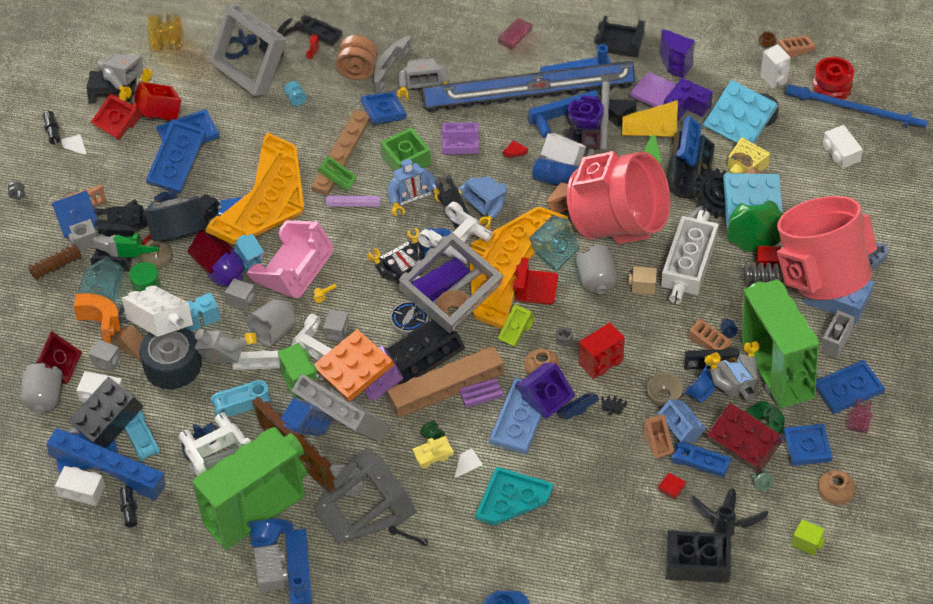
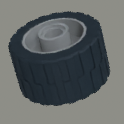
[144,196,206,241]
[139,327,202,390]

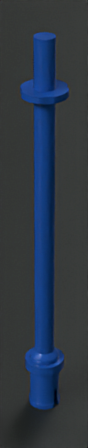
[786,84,928,128]

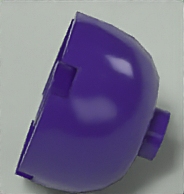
[568,96,604,130]
[208,249,244,287]

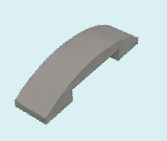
[374,36,412,94]

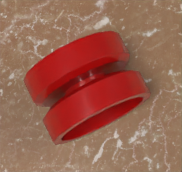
[812,56,855,100]

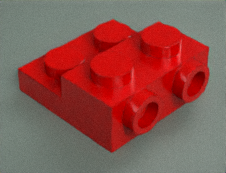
[90,93,142,140]

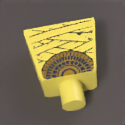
[727,137,770,174]

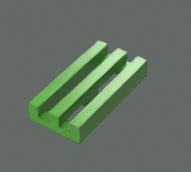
[317,155,357,192]

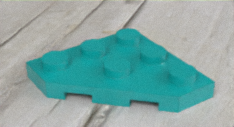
[475,466,554,526]

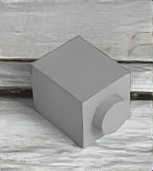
[225,278,257,311]

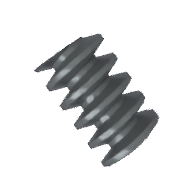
[743,262,783,286]

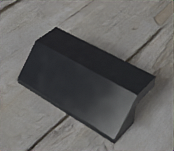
[667,130,715,199]
[385,319,465,385]

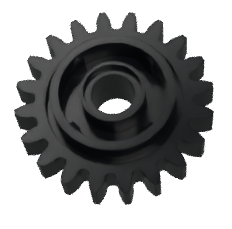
[692,168,726,219]

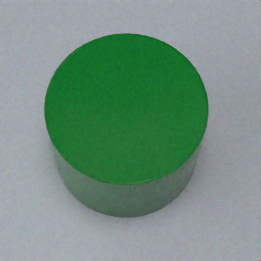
[129,262,161,292]

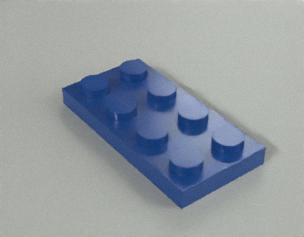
[146,120,206,194]

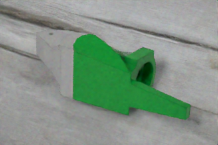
[93,233,159,257]

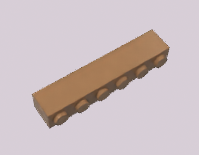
[387,346,504,419]

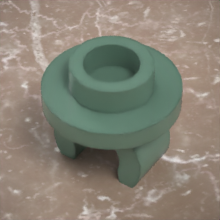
[752,469,774,491]

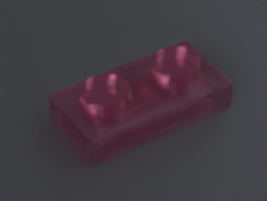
[498,17,532,50]

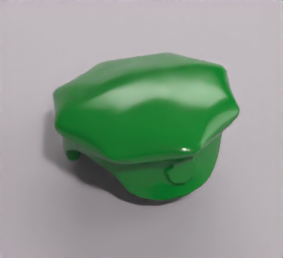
[726,200,784,252]

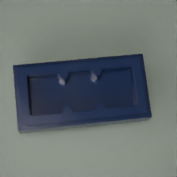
[556,392,599,420]

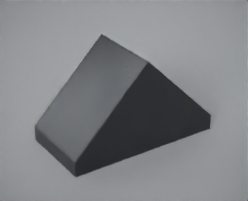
[601,99,637,127]

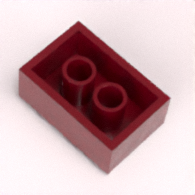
[707,403,783,474]

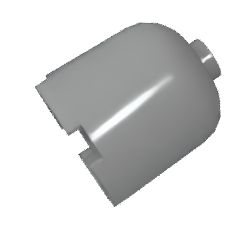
[576,246,617,295]
[247,299,296,347]
[21,364,63,414]

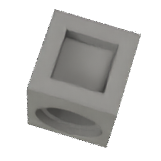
[68,219,97,251]
[323,309,349,342]
[89,339,122,373]

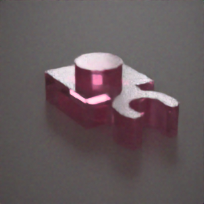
[847,398,872,434]

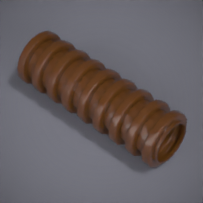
[29,244,81,280]

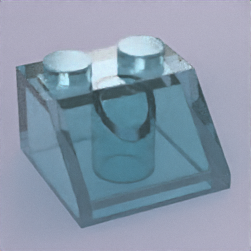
[529,215,580,272]
[77,257,124,301]

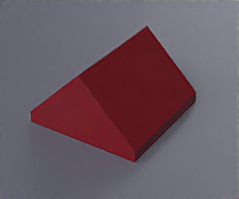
[187,230,234,274]
[36,331,82,384]

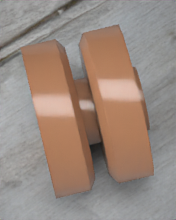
[336,35,378,80]

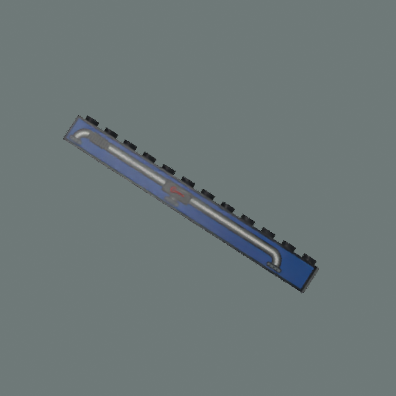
[421,61,636,111]

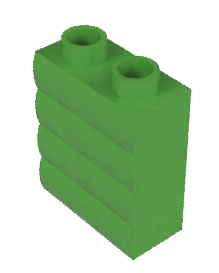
[741,279,819,409]
[192,427,308,550]

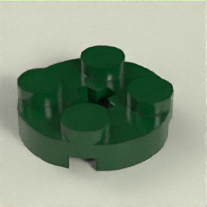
[746,401,785,435]

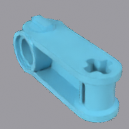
[210,380,271,418]
[123,410,160,462]

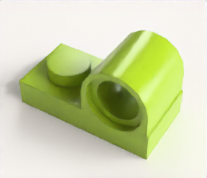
[497,304,535,348]

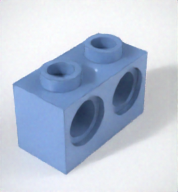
[658,399,706,443]

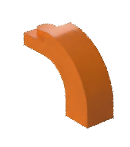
[74,293,121,344]

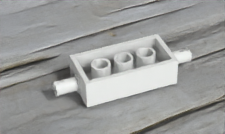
[661,210,719,304]
[122,286,193,337]

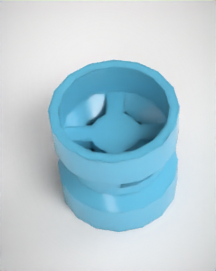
[284,81,307,106]

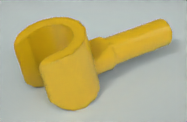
[313,284,337,303]

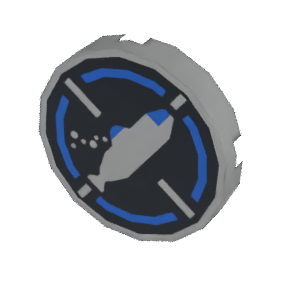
[390,301,429,335]

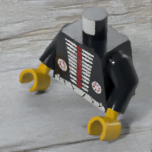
[367,228,425,285]

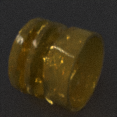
[148,14,184,51]

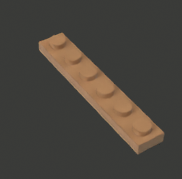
[311,110,371,196]

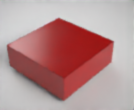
[658,472,686,500]

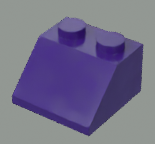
[660,29,695,78]
[516,363,576,419]

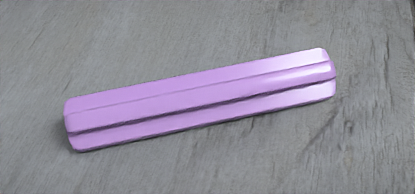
[326,196,381,207]

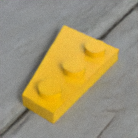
[622,100,678,137]

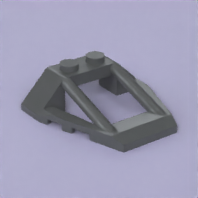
[314,447,417,544]

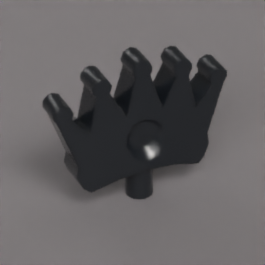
[601,395,627,416]

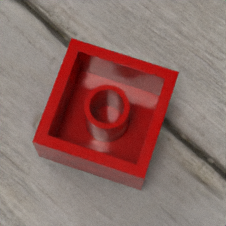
[134,81,182,120]
[578,322,625,379]

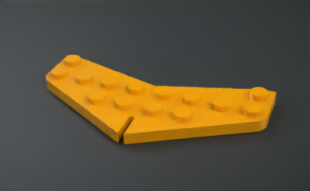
[206,132,304,245]
[469,207,568,329]

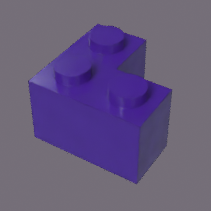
[664,78,713,122]

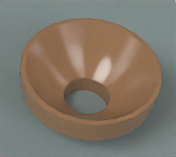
[437,290,469,321]
[524,348,560,375]
[818,470,855,505]

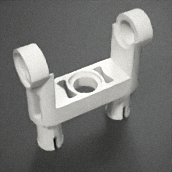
[418,202,493,264]
[291,313,332,381]
[179,413,251,476]

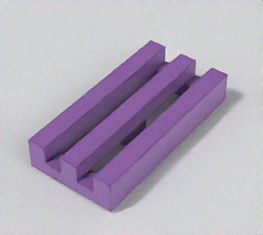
[459,378,503,408]

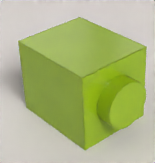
[791,519,826,556]

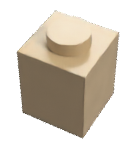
[629,266,657,295]

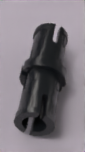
[43,111,60,144]
[119,486,138,528]

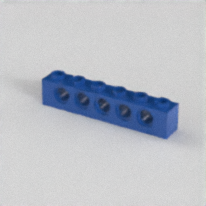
[281,397,334,437]

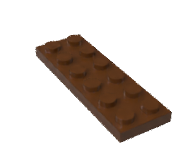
[252,397,336,494]

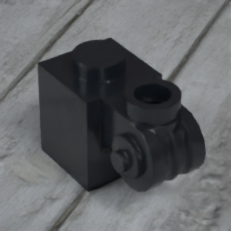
[563,127,600,148]

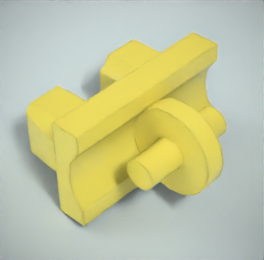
[412,436,454,469]

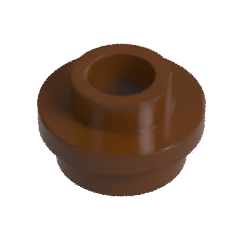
[759,31,777,48]

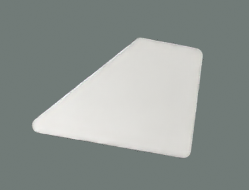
[61,135,86,154]
[455,449,482,478]

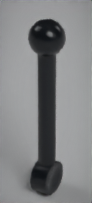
[389,526,428,546]

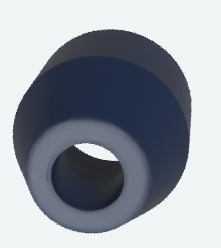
[720,318,738,338]

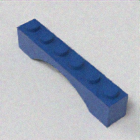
[46,428,165,501]

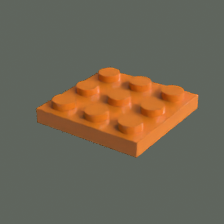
[314,329,394,402]

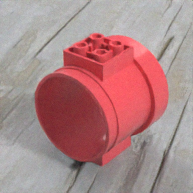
[567,151,670,244]
[777,196,877,300]

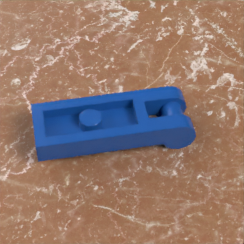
[677,116,702,166]
[671,441,731,478]

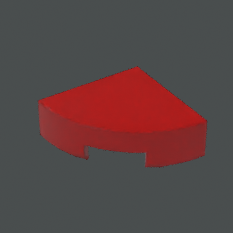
[306,35,319,60]
[503,140,528,158]

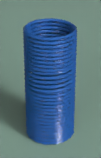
[532,157,579,186]

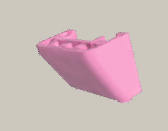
[247,220,333,298]

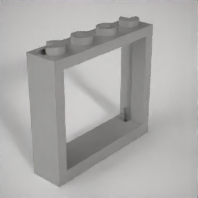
[208,4,287,97]
[399,232,503,334]
[292,374,391,442]

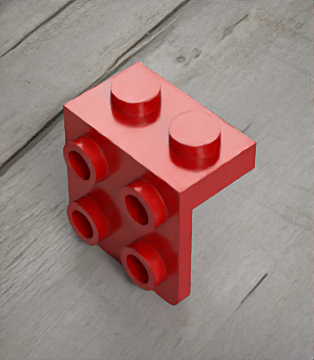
[513,257,559,305]

